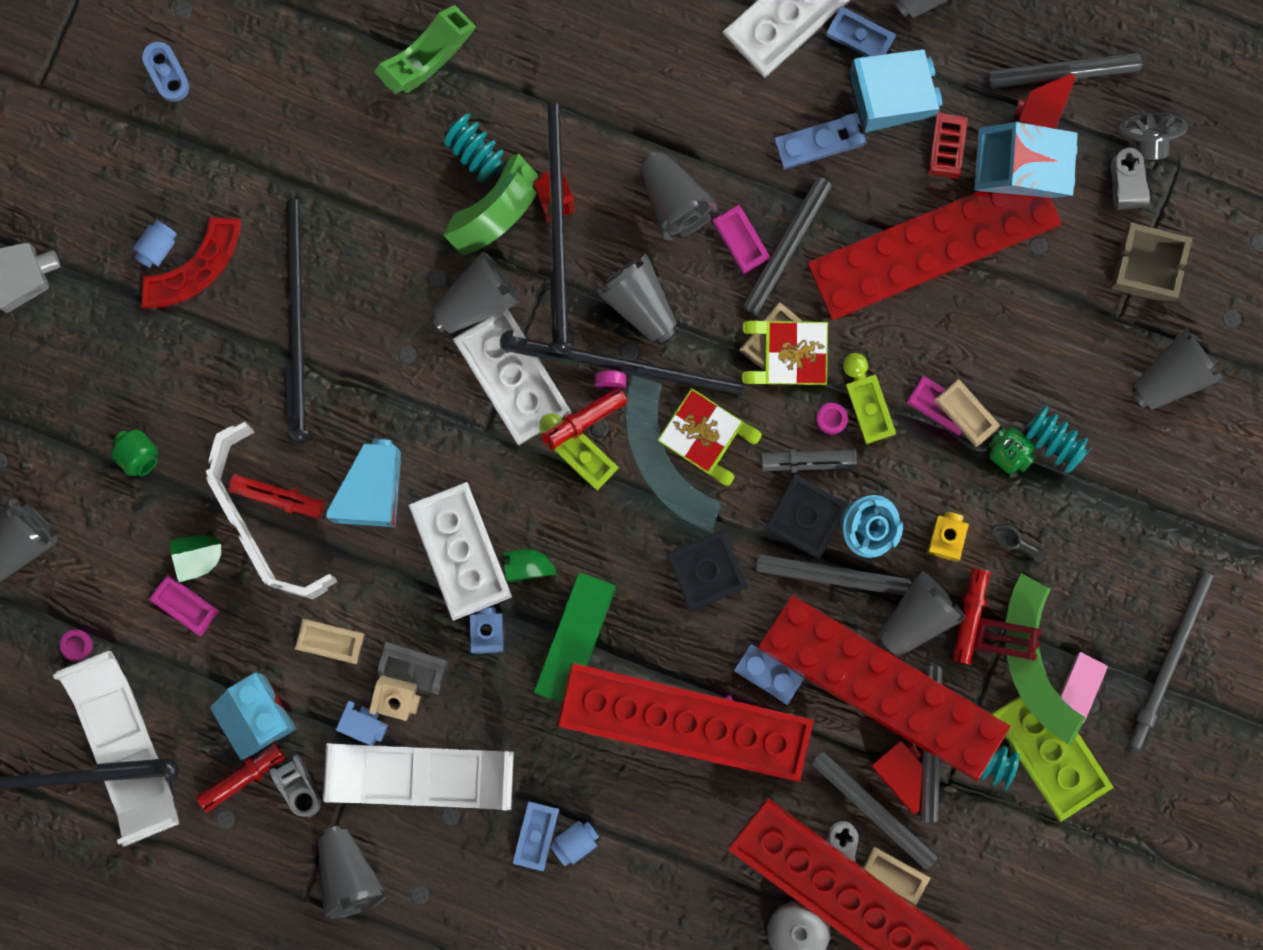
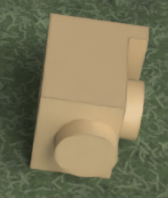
[369,675,421,721]

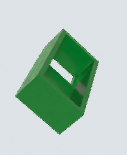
[534,572,616,703]

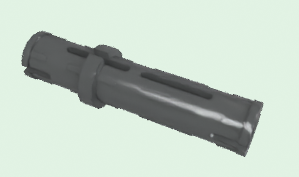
[761,448,857,474]

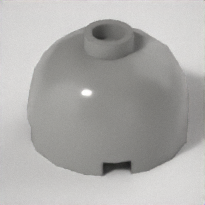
[767,900,831,950]

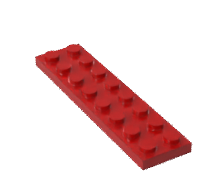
[807,191,1062,321]
[759,595,1011,782]
[556,663,814,782]
[728,797,972,950]

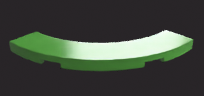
[1005,573,1086,745]

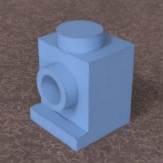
[470,608,504,654]
[336,701,388,746]

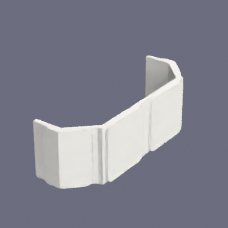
[206,422,338,599]
[53,651,179,847]
[323,744,514,810]

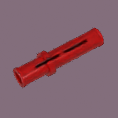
[541,387,627,451]
[229,474,325,520]
[951,568,991,665]
[196,742,286,813]

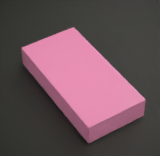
[1059,652,1108,723]

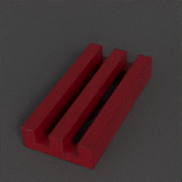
[974,618,1042,661]

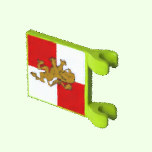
[742,321,828,385]
[657,388,762,486]

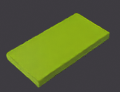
[992,696,1114,822]

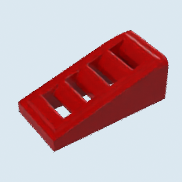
[927,113,968,179]

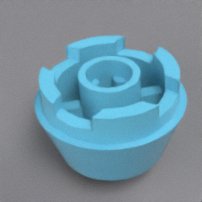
[840,495,903,558]

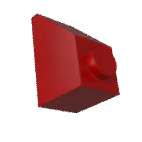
[1013,74,1076,129]
[533,171,575,222]
[870,741,922,814]

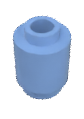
[132,220,177,268]
[550,821,599,866]

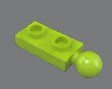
[843,353,896,445]
[539,413,619,491]

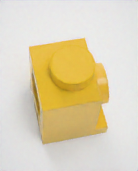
[926,512,969,562]

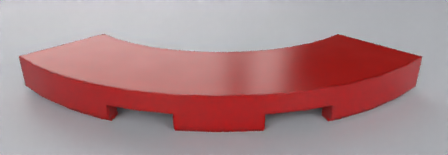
[141,217,242,309]

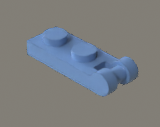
[774,113,867,170]

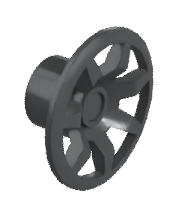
[1119,113,1188,160]

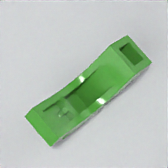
[374,5,476,94]
[443,154,538,256]

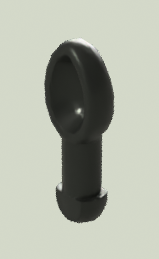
[991,524,1047,564]

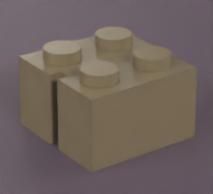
[1111,223,1192,304]

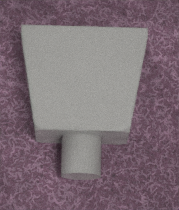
[0,243,61,313]

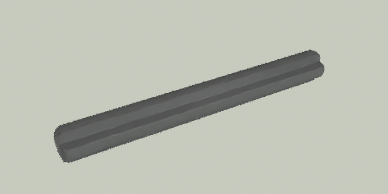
[988,53,1142,89]
[743,177,832,316]
[756,555,911,596]
[920,665,942,823]
[812,752,937,869]

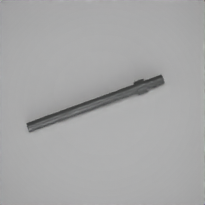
[1129,572,1214,750]

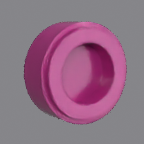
[595,370,626,390]
[816,403,848,435]
[59,630,93,662]

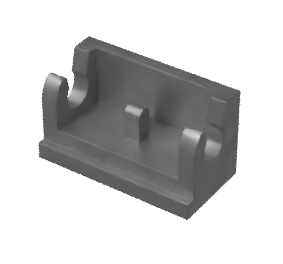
[377,642,448,695]

